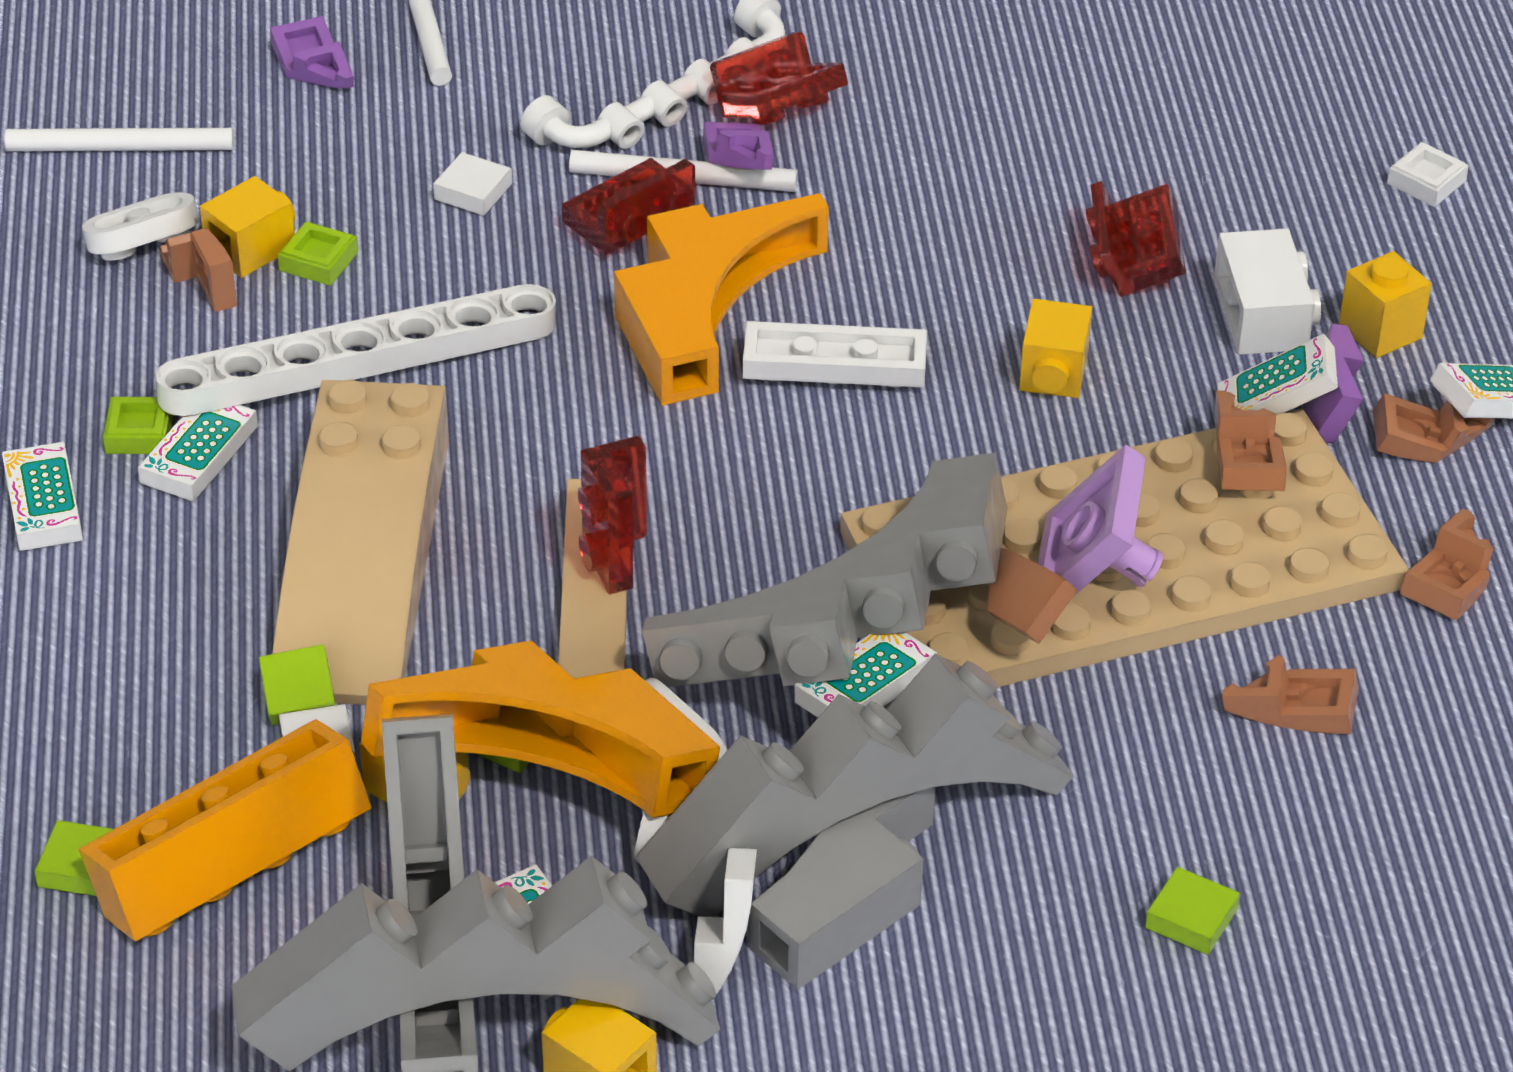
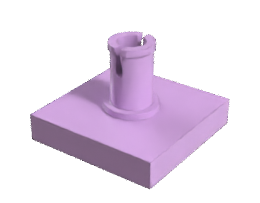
[1038,444,1163,596]

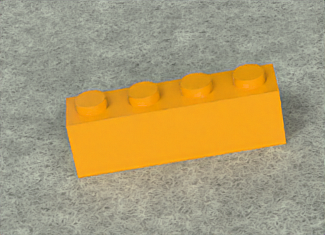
[79,719,372,942]

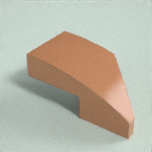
[159,228,237,312]
[1215,390,1287,491]
[1373,393,1496,463]
[1400,508,1494,621]
[987,548,1078,644]
[1222,655,1359,734]

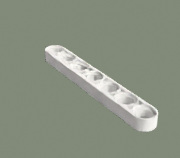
[156,284,556,416]

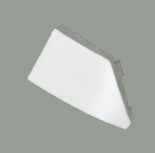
[694,848,757,994]

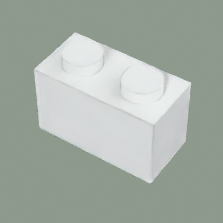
[1214,228,1321,355]

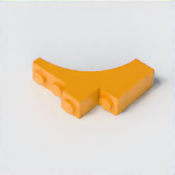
[614,193,829,406]
[361,640,721,818]

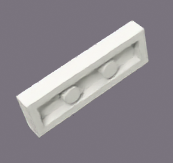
[743,321,927,387]

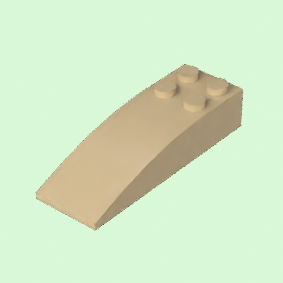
[272,380,449,705]

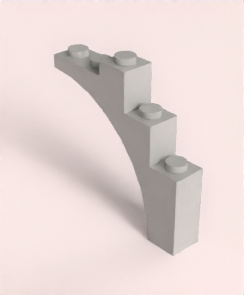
[642,452,1007,687]
[636,653,1074,917]
[750,685,935,990]
[382,714,478,1072]
[231,855,720,1071]

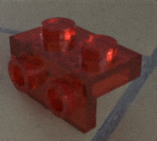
[710,32,848,125]
[562,158,695,255]
[1086,181,1186,297]
[578,436,647,595]

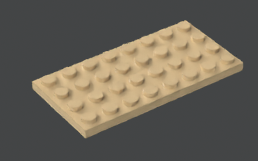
[840,408,1409,687]

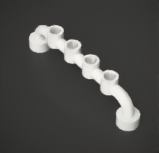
[520,0,786,149]

